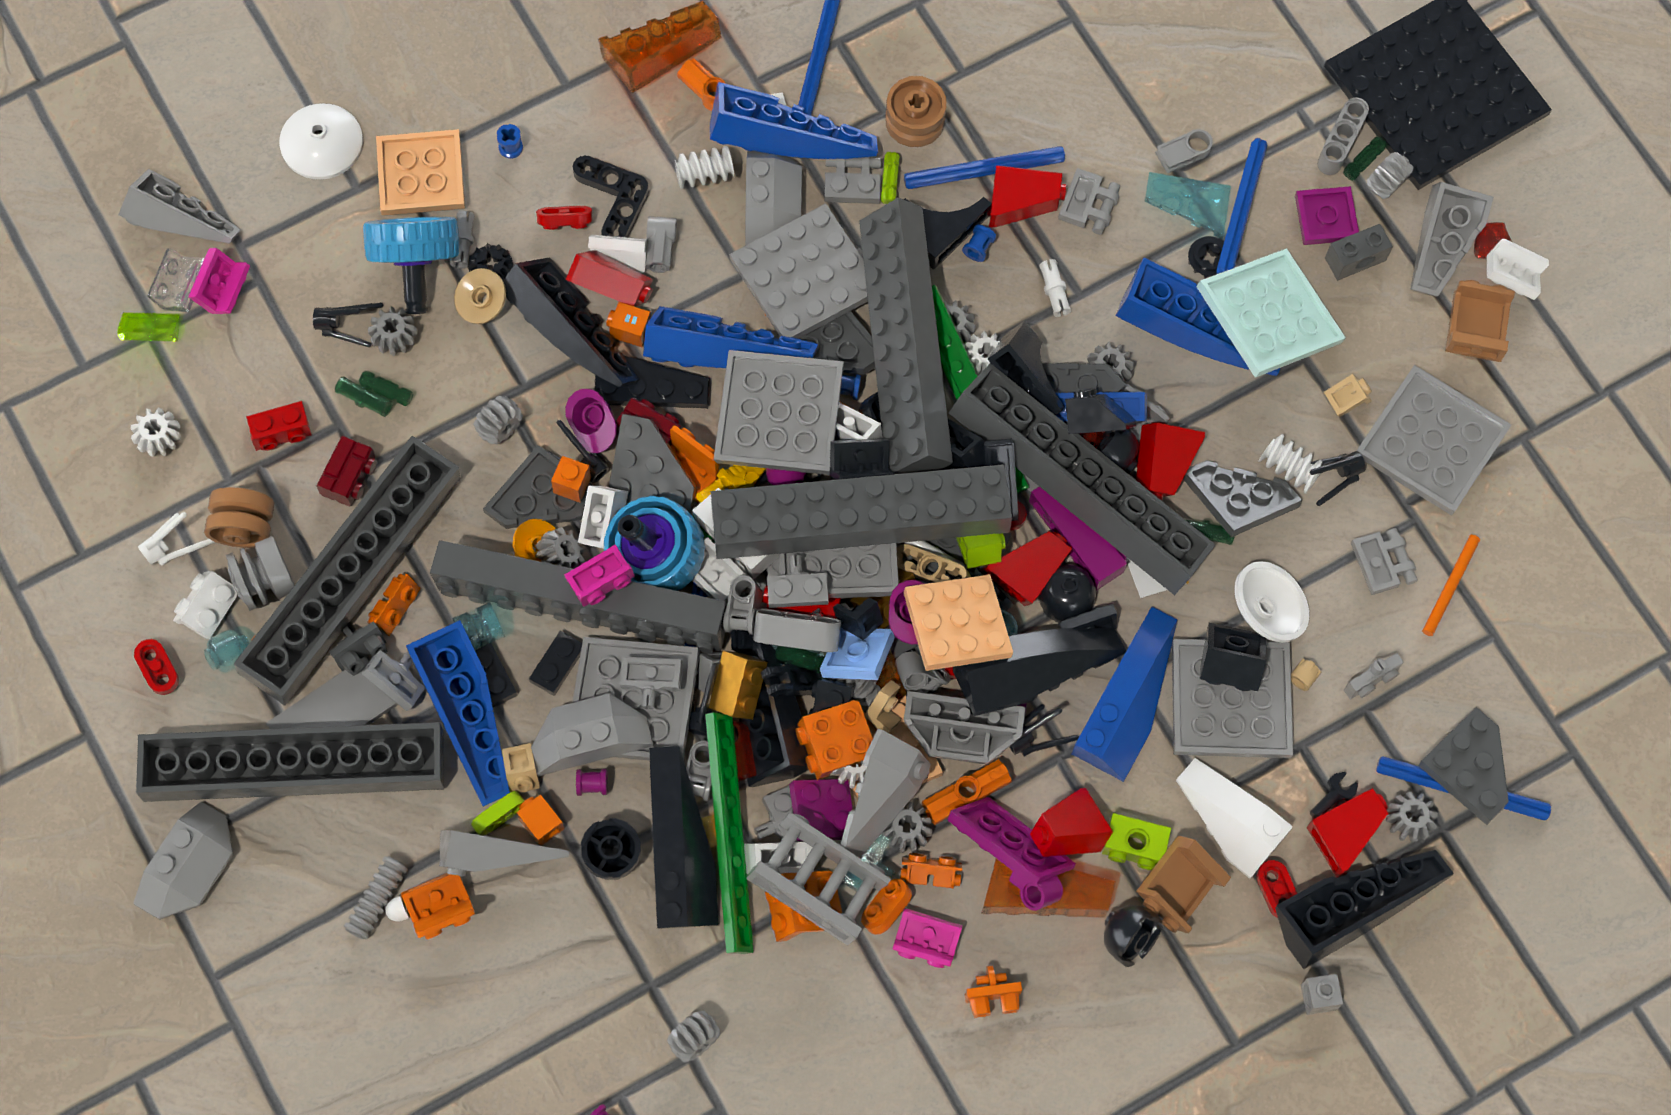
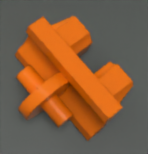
[964,966,1022,1018]

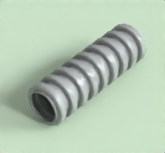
[344,856,408,940]

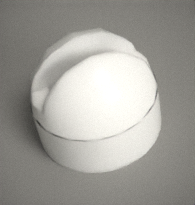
[385,896,410,922]

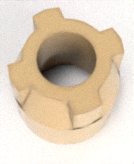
[1291,659,1322,691]

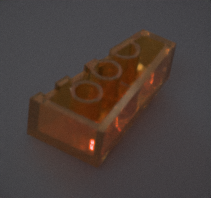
[598,1,722,93]
[981,858,1116,918]

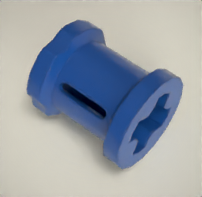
[496,124,523,159]
[962,225,996,262]
[840,374,861,400]

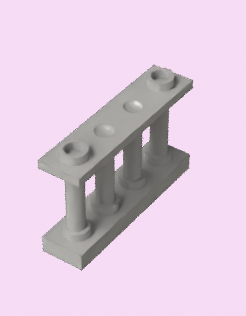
[746,812,891,946]

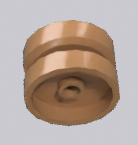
[885,76,947,147]
[204,487,275,548]

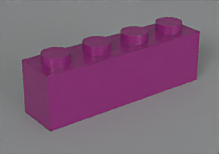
[1029,487,1127,591]

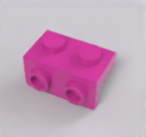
[188,248,250,314]
[564,545,635,607]
[892,908,963,968]

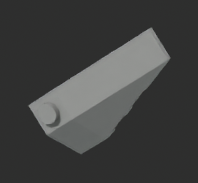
[118,169,241,244]
[1410,182,1494,297]
[840,729,931,858]
[439,830,570,877]

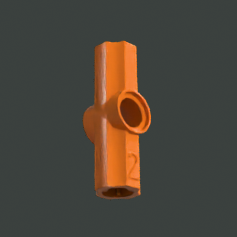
[677,58,726,111]
[922,759,1012,825]

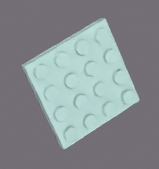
[1196,248,1346,378]

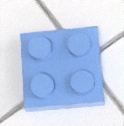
[820,628,895,680]

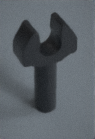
[1310,772,1358,819]

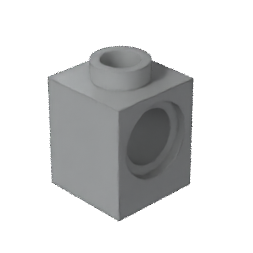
[1301,974,1343,1015]

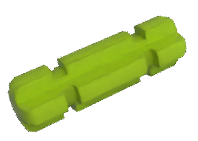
[881,152,899,204]

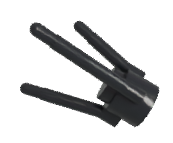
[313,302,384,348]
[547,420,609,483]
[1309,451,1366,506]
[688,663,723,736]
[1009,704,1079,757]

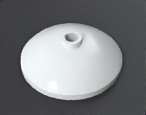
[279,103,363,180]
[1235,561,1309,643]

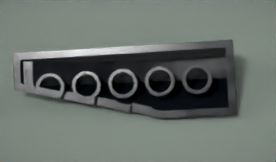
[503,257,639,387]
[953,627,1126,716]
[731,630,809,787]
[649,746,719,929]
[1275,850,1454,969]

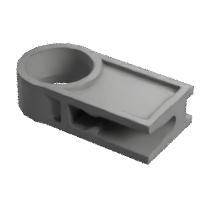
[1155,129,1213,174]

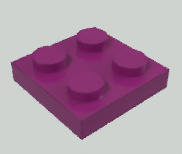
[1295,186,1359,245]
[789,779,853,842]

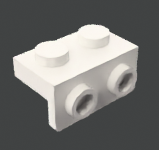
[1487,239,1549,300]
[692,537,748,605]
[173,571,237,639]

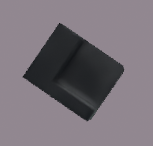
[833,597,884,640]

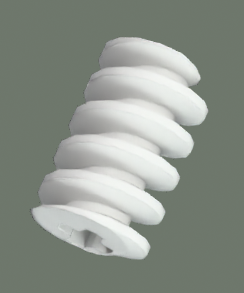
[675,146,734,189]
[1258,434,1322,494]

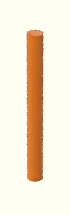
[1422,534,1480,636]

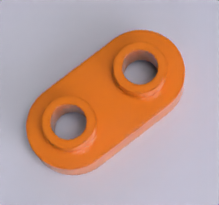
[861,879,912,935]

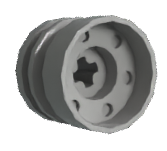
[226,536,295,611]

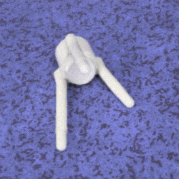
[138,512,215,566]

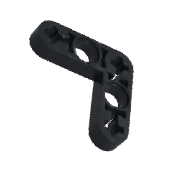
[572,155,649,238]

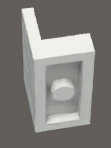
[588,235,647,273]

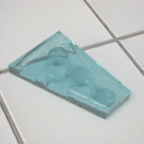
[1144,172,1231,239]

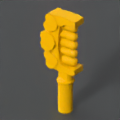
[696,465,765,503]

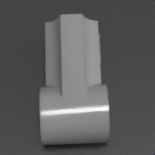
[646,216,677,273]

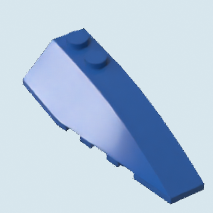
[710,82,878,159]
[1115,258,1280,376]
[643,306,818,368]
[1072,607,1177,782]
[406,620,510,807]

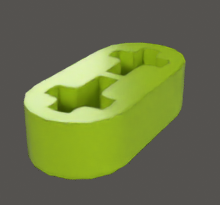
[471,791,525,836]

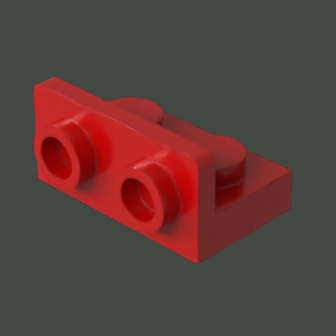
[246,401,312,451]

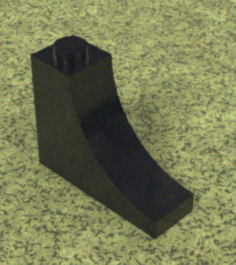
[904,197,992,270]
[988,321,1065,415]
[948,419,985,469]

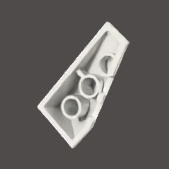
[1176,758,1293,879]

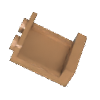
[1445,280,1515,362]
[1136,836,1231,934]

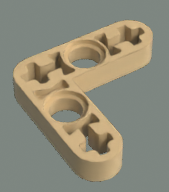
[896,544,971,583]

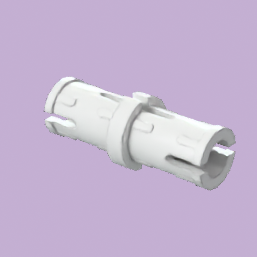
[1039,259,1071,317]

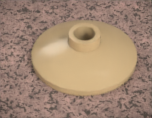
[454,268,506,324]

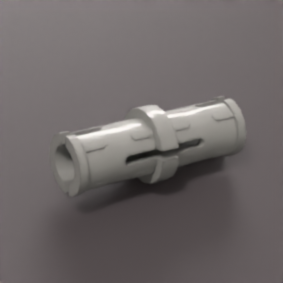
[450,211,475,269]

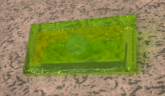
[117,312,180,341]

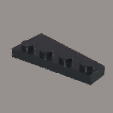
[594,356,709,409]

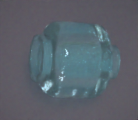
[204,629,249,673]

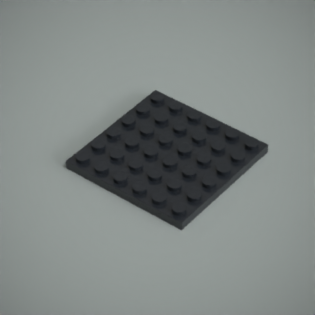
[1324,0,1552,190]

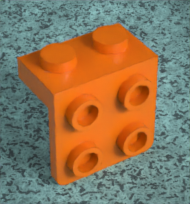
[670,425,719,503]
[796,700,873,780]
[765,871,842,942]
[401,873,475,939]

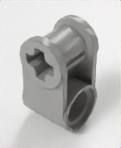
[723,575,763,635]
[894,651,951,694]
[686,741,712,801]

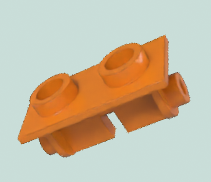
[367,574,421,636]
[900,853,962,889]

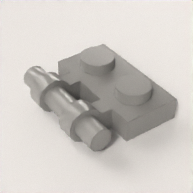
[824,157,881,204]
[1058,168,1120,235]
[1351,528,1418,595]

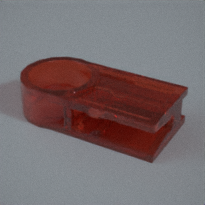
[733,721,757,782]

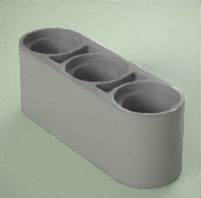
[1317,97,1369,175]
[753,609,841,652]

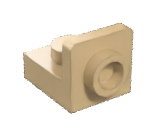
[1324,374,1372,417]
[864,680,901,733]
[502,743,540,793]

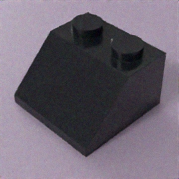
[1065,389,1136,434]
[1200,622,1266,691]

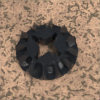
[1188,236,1224,278]
[468,243,513,281]

